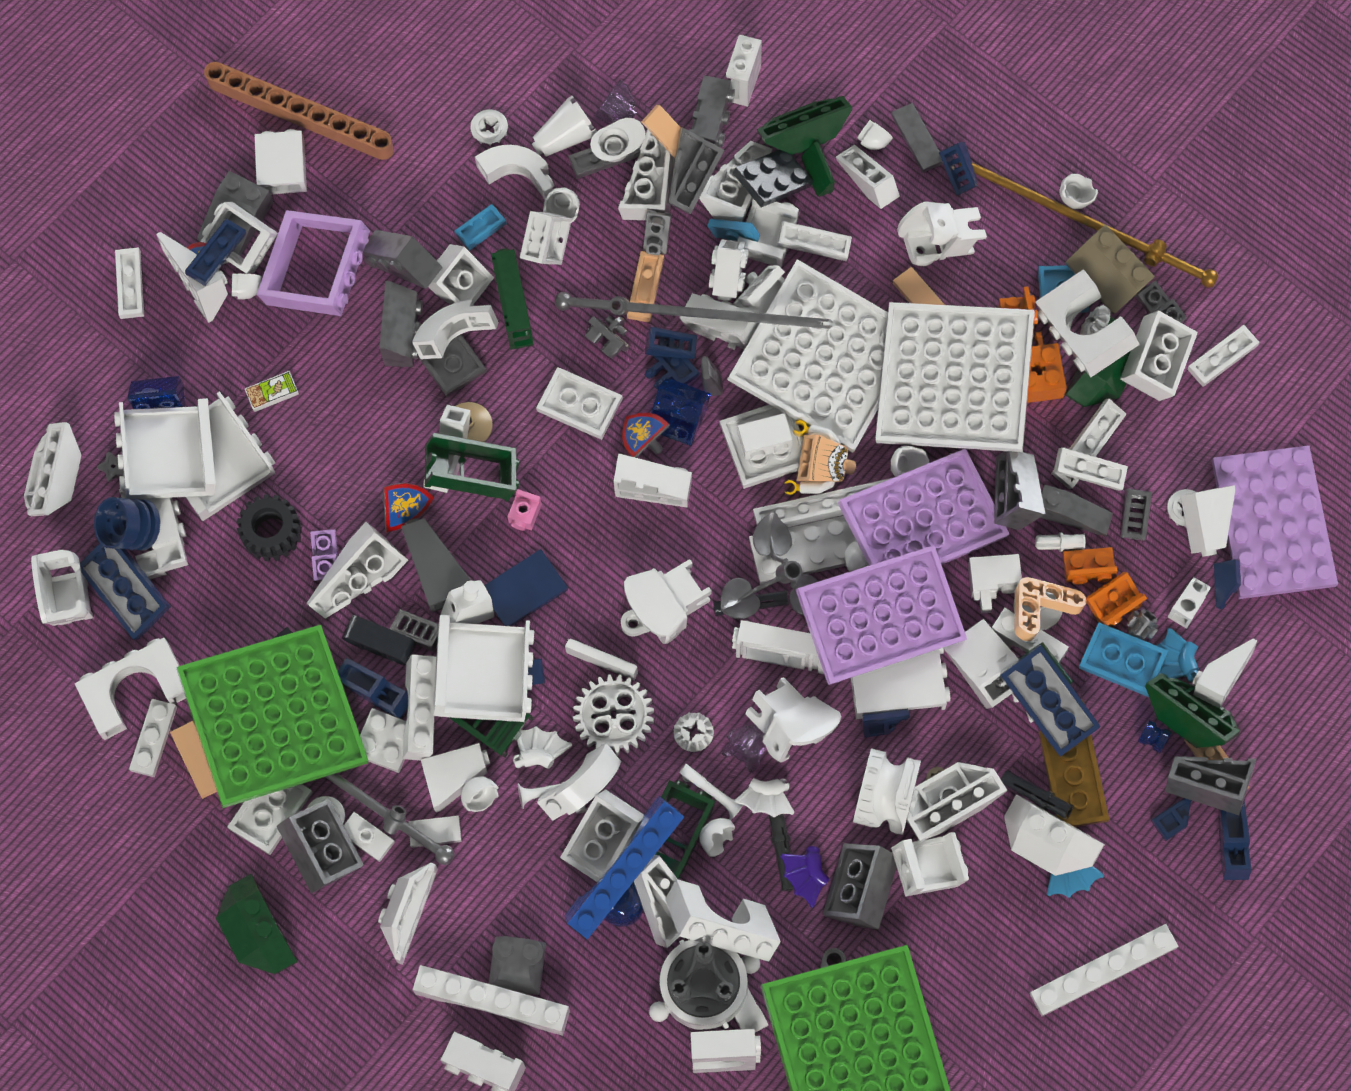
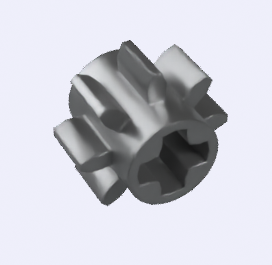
[1127,609,1158,640]

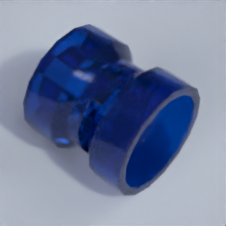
[1137,720,1172,754]

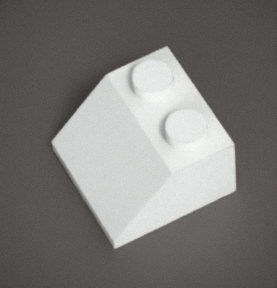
[428,244,494,305]

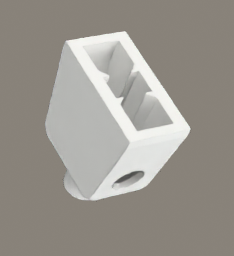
[441,580,494,624]

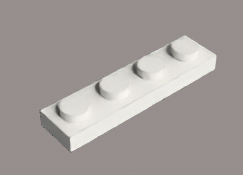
[1051,399,1126,489]

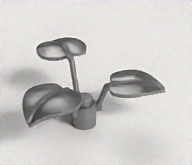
[721,512,818,619]

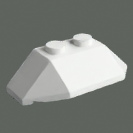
[24,422,81,517]
[907,762,1007,841]
[1004,794,1105,876]
[378,863,438,965]

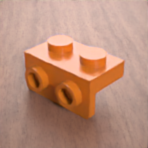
[1086,572,1147,626]

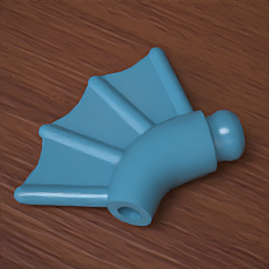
[1157,628,1199,682]
[1047,866,1104,898]

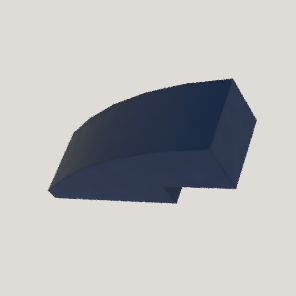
[337,658,408,719]
[1218,799,1252,880]

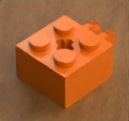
[1027,332,1066,403]

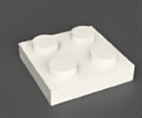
[360,708,406,773]

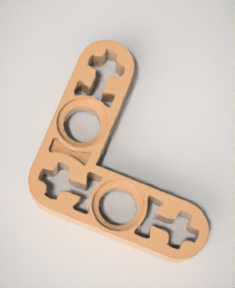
[1014,577,1087,641]

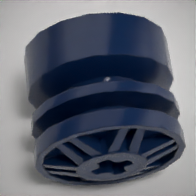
[94,497,160,550]

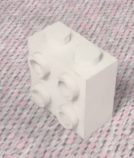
[709,239,749,301]

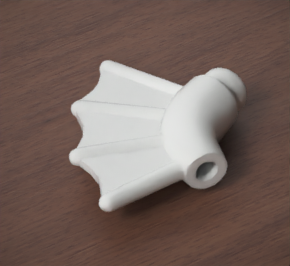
[513,726,572,769]
[735,778,794,817]

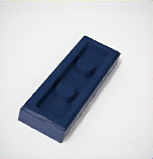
[185,218,246,286]

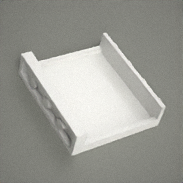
[186,391,275,522]
[114,399,216,499]
[434,615,534,722]
[851,648,950,719]

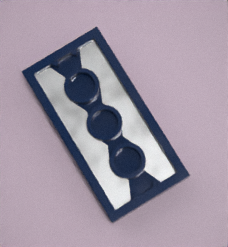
[80,543,171,640]
[1000,645,1101,757]

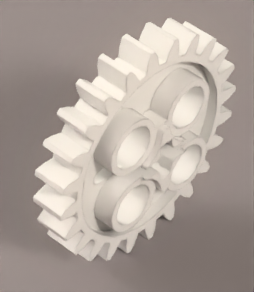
[573,674,654,755]

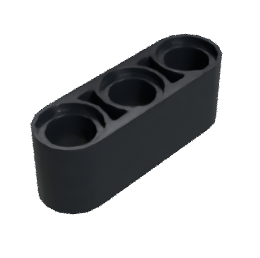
[342,615,417,666]

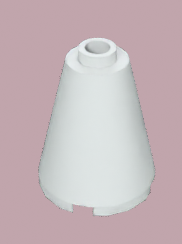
[532,96,597,157]

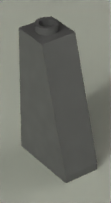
[401,518,471,613]

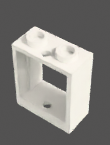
[201,202,278,274]
[520,211,572,265]

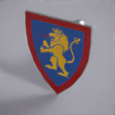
[622,413,670,458]
[381,483,434,533]

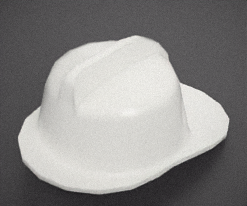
[590,118,645,162]

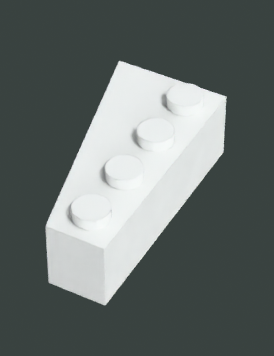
[618,129,675,220]

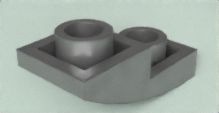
[1135,281,1187,323]

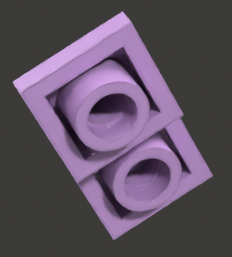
[310,529,338,581]

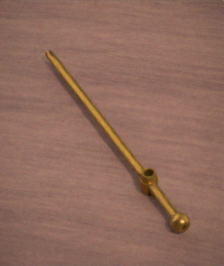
[959,162,1219,288]

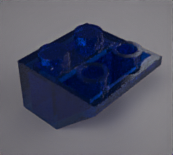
[128,376,185,409]
[651,377,711,446]

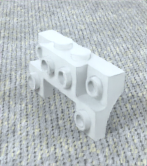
[119,489,188,579]

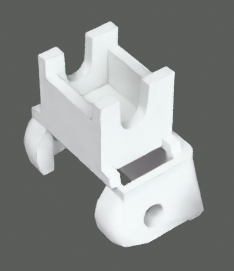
[897,202,987,266]
[31,550,94,626]
[624,559,711,644]
[746,677,841,762]

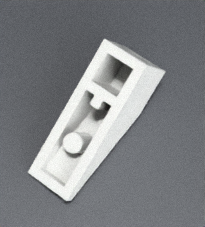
[836,144,900,209]
[1192,639,1257,709]

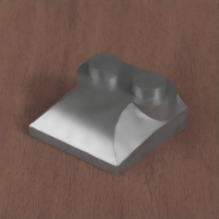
[489,936,546,995]

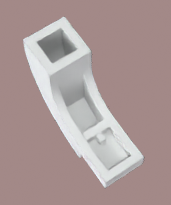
[475,145,554,200]
[412,300,499,359]
[424,405,470,493]
[537,743,621,821]

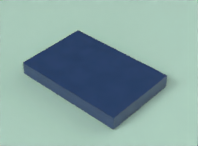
[484,549,568,627]

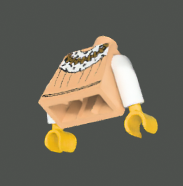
[785,420,856,495]

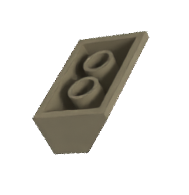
[1065,224,1155,315]

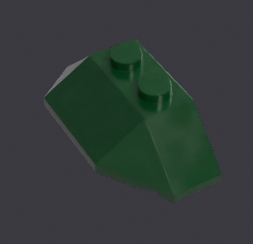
[757,96,852,155]
[1064,316,1130,407]
[1145,673,1240,748]
[216,874,297,974]

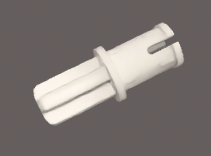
[1035,532,1085,552]

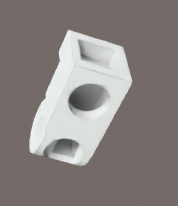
[1168,577,1211,629]

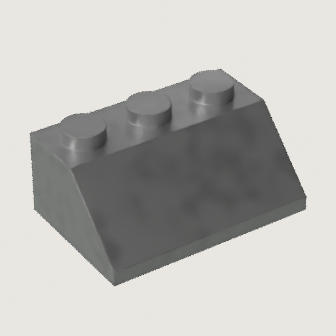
[380,281,423,367]
[276,798,364,893]
[823,843,897,929]

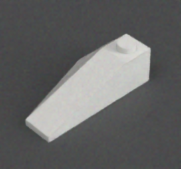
[699,141,772,222]
[156,232,228,323]
[307,522,408,618]

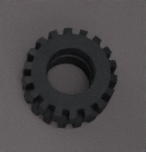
[237,494,302,562]

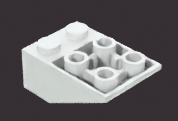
[943,619,1019,709]

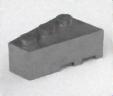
[689,75,735,147]
[668,127,724,214]
[362,230,442,289]
[994,451,1045,530]
[1165,756,1256,815]

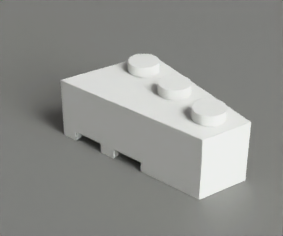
[680,293,760,350]
[614,454,692,507]
[634,855,680,948]
[441,1032,526,1091]

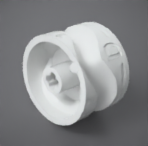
[853,748,921,835]

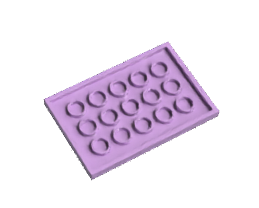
[1212,446,1338,599]
[838,449,1010,566]
[796,545,967,685]

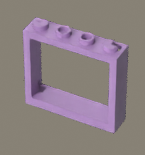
[257,210,370,316]

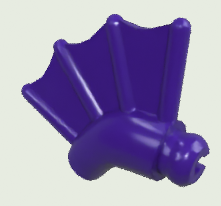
[780,846,830,908]

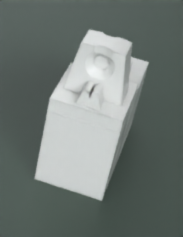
[968,554,1022,613]

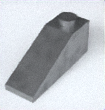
[1040,485,1113,537]

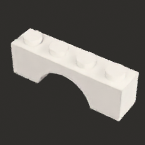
[402,655,436,761]

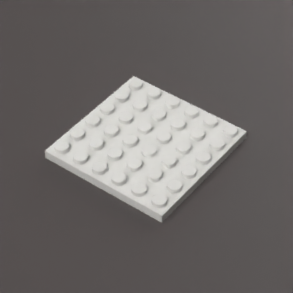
[727,259,888,453]
[876,302,1035,452]

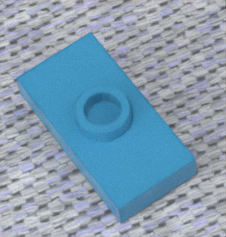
[454,204,507,251]
[707,219,760,242]

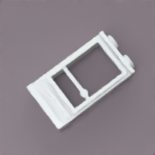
[732,620,824,674]

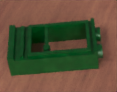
[491,249,534,350]
[424,433,519,502]
[449,713,534,758]
[655,780,715,880]

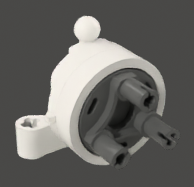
[649,940,768,1032]

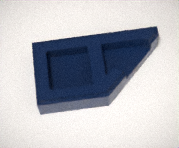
[1214,559,1241,609]
[862,709,910,737]
[1151,798,1192,842]

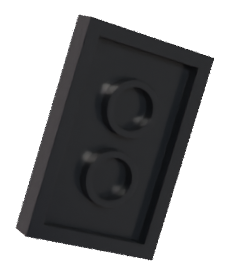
[733,149,814,208]

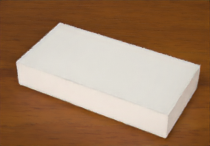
[409,816,462,848]

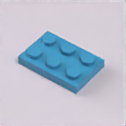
[1079,622,1168,697]

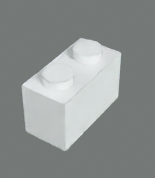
[738,413,793,460]

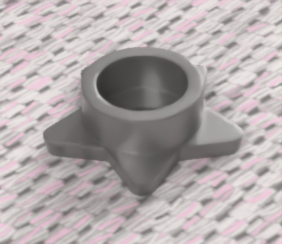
[97,452,124,482]

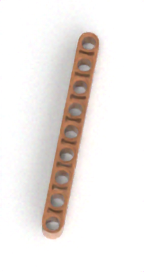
[204,62,394,160]

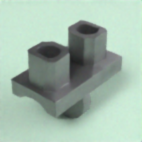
[643,210,672,255]
[585,316,630,359]

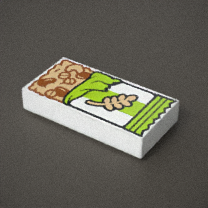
[245,371,299,412]

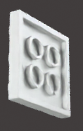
[720,404,803,489]

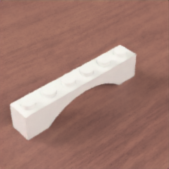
[413,965,570,1036]

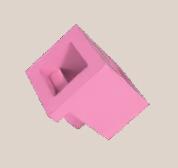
[508,489,542,531]

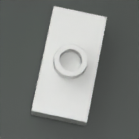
[344,812,395,862]

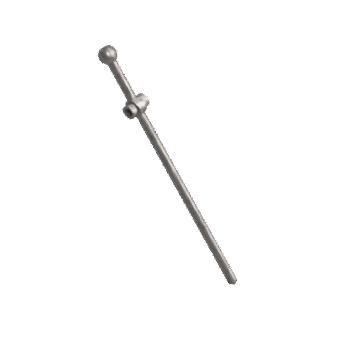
[555,292,832,329]
[326,773,455,865]

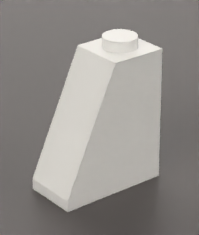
[1181,485,1235,557]
[421,743,490,812]

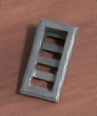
[701,356,723,397]
[1121,489,1152,541]
[390,609,439,652]

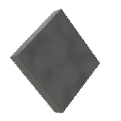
[420,334,487,397]

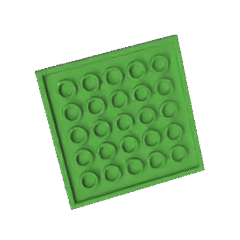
[177,625,369,808]
[760,945,950,1091]

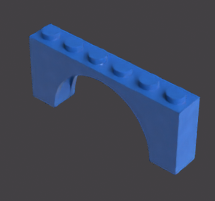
[564,796,684,940]

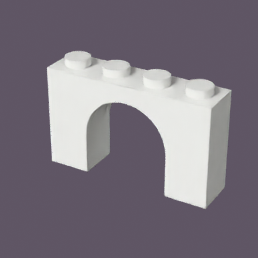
[1036,269,1140,377]
[74,638,186,740]
[665,879,781,962]
[691,1029,761,1073]

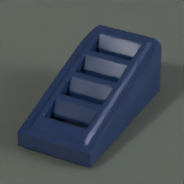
[939,142,978,196]
[645,327,697,359]

